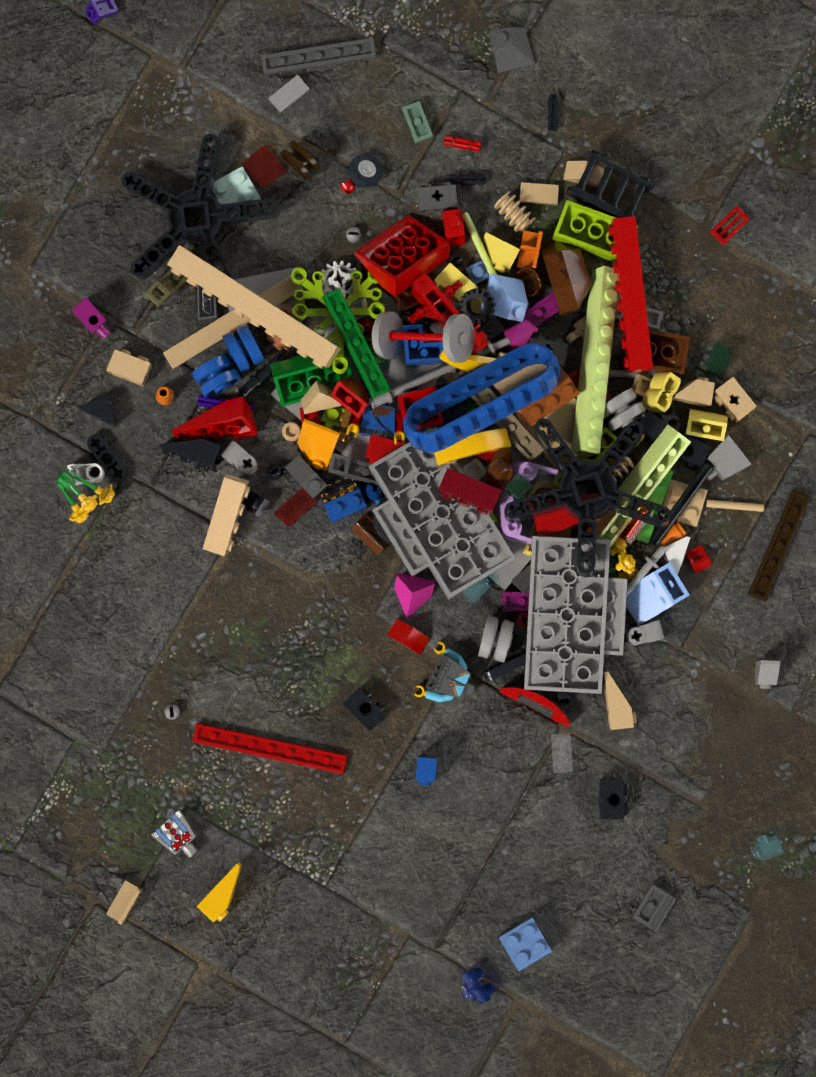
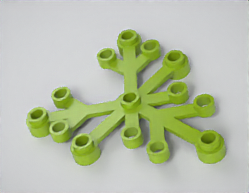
[291,268,385,374]

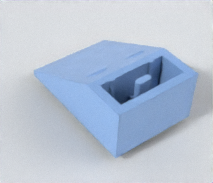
[626,562,689,626]

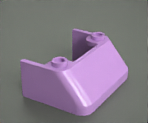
[492,461,558,546]

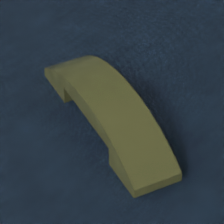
[144,246,209,307]

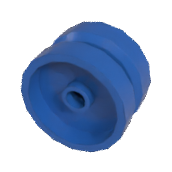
[222,324,265,373]
[191,354,241,398]

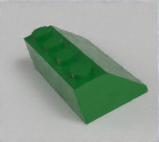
[270,344,353,407]

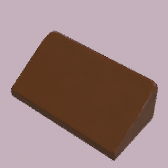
[351,513,389,555]

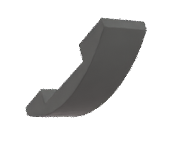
[328,453,379,486]

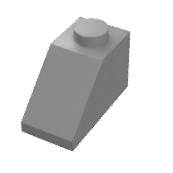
[755,660,780,689]

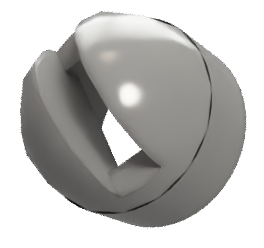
[346,227,361,243]
[164,704,180,720]

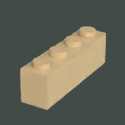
[203,474,250,556]

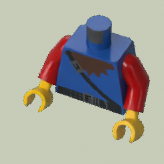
[346,402,406,444]

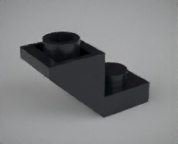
[242,489,270,518]

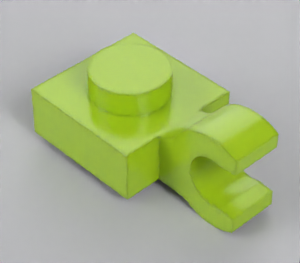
[321,407,345,430]

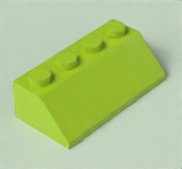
[552,200,638,262]

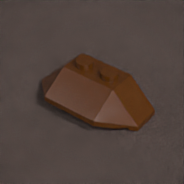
[540,241,591,315]

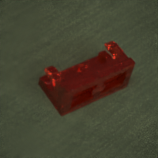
[274,487,316,528]

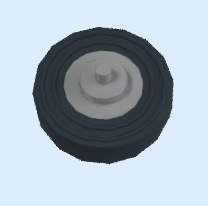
[348,154,383,188]

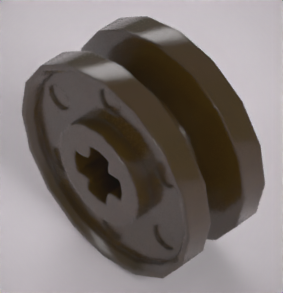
[280,140,320,181]

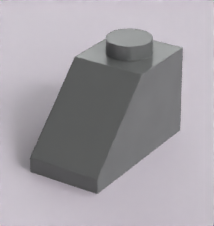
[285,454,327,498]

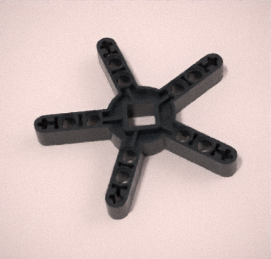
[121,134,281,280]
[504,418,671,578]

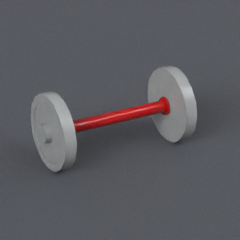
[372,311,475,363]

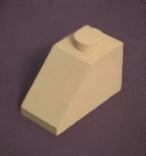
[672,377,715,407]

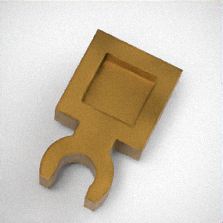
[338,408,355,444]

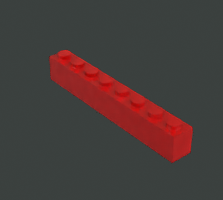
[608,216,653,373]

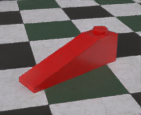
[172,397,258,442]

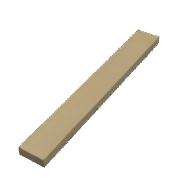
[163,275,303,369]

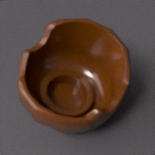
[516,268,543,298]

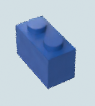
[415,757,437,786]

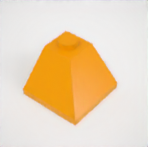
[297,419,340,471]

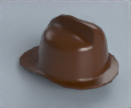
[483,447,514,491]

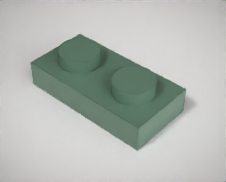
[402,101,433,144]

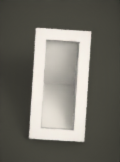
[663,536,690,574]

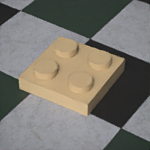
[659,479,708,527]

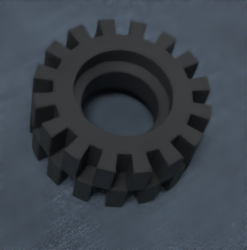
[458,288,496,324]

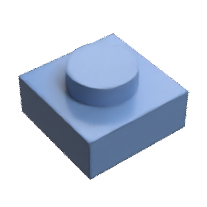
[465,260,490,285]

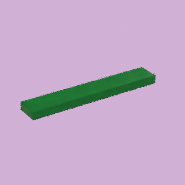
[322,288,391,399]

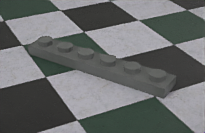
[261,38,376,76]

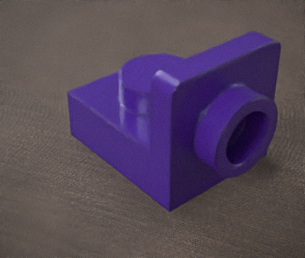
[86,0,119,24]

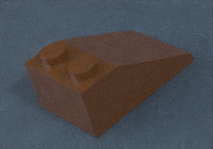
[649,330,690,375]

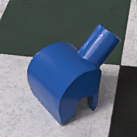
[361,484,382,505]

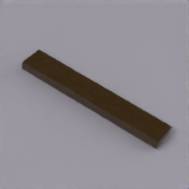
[747,489,810,602]

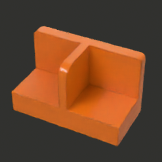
[516,231,543,270]

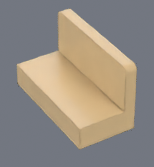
[106,880,143,925]

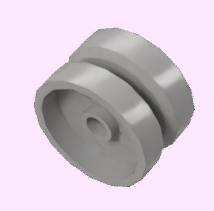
[604,388,647,433]
[478,615,514,663]

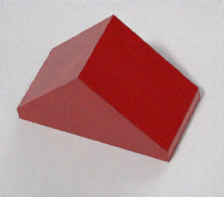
[387,619,430,655]

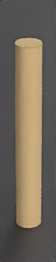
[706,500,764,512]

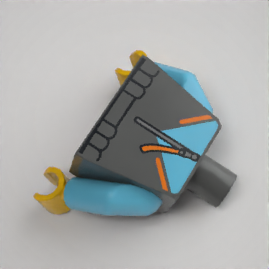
[414,642,475,702]

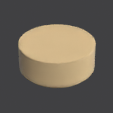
[282,422,301,442]

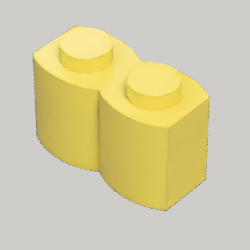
[642,372,681,412]

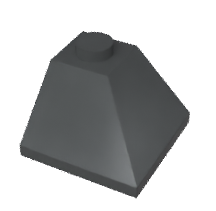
[488,27,535,74]

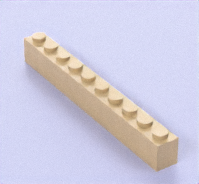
[167,245,341,369]

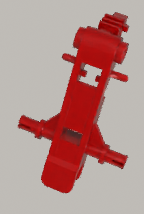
[408,275,488,355]

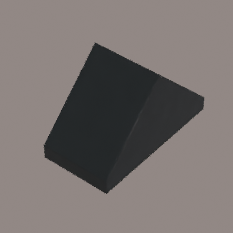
[79,396,117,427]

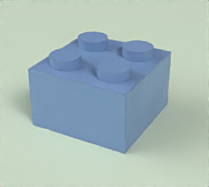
[498,917,552,971]

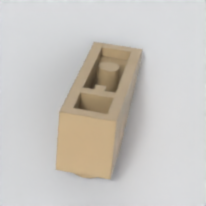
[603,672,637,730]

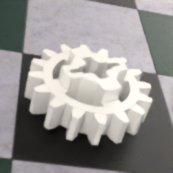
[319,261,360,299]

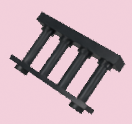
[565,150,655,225]

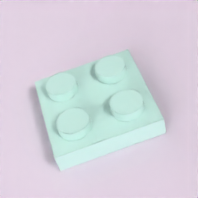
[213,167,261,217]

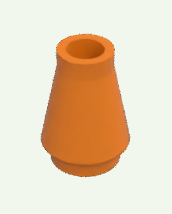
[156,386,175,405]
[660,522,687,547]

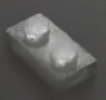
[551,733,573,773]

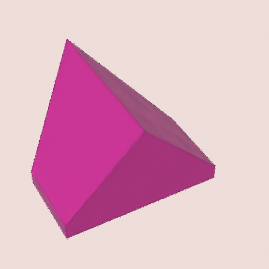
[503,320,538,352]
[394,573,435,619]

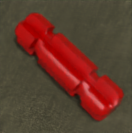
[444,135,481,152]

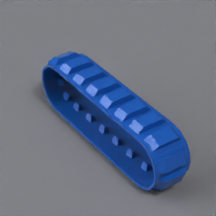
[403,344,561,453]

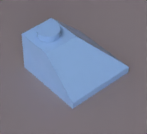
[480,274,528,322]

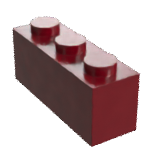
[438,468,501,515]

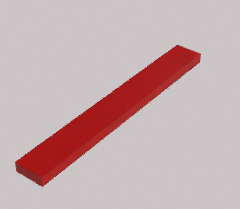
[192,723,347,774]

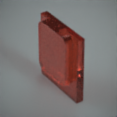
[241,145,286,190]

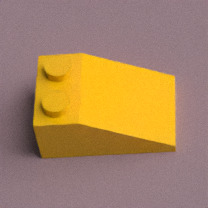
[197,862,242,923]

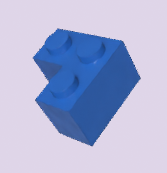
[403,324,444,367]

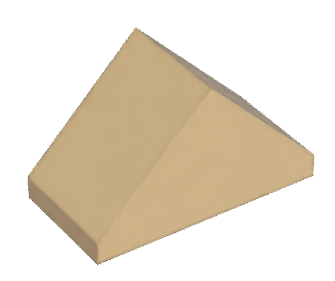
[563,161,604,187]
[301,381,342,414]

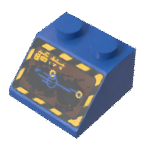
[319,477,367,524]

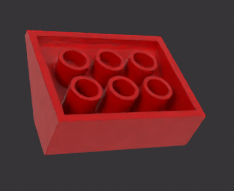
[355,214,449,297]

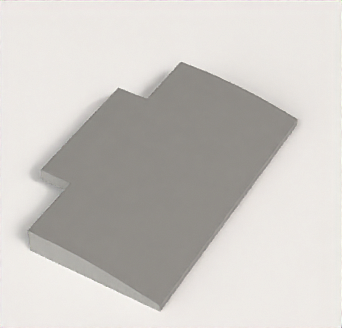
[369,427,516,600]
[524,536,627,694]

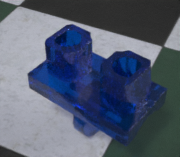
[461,968,496,1004]

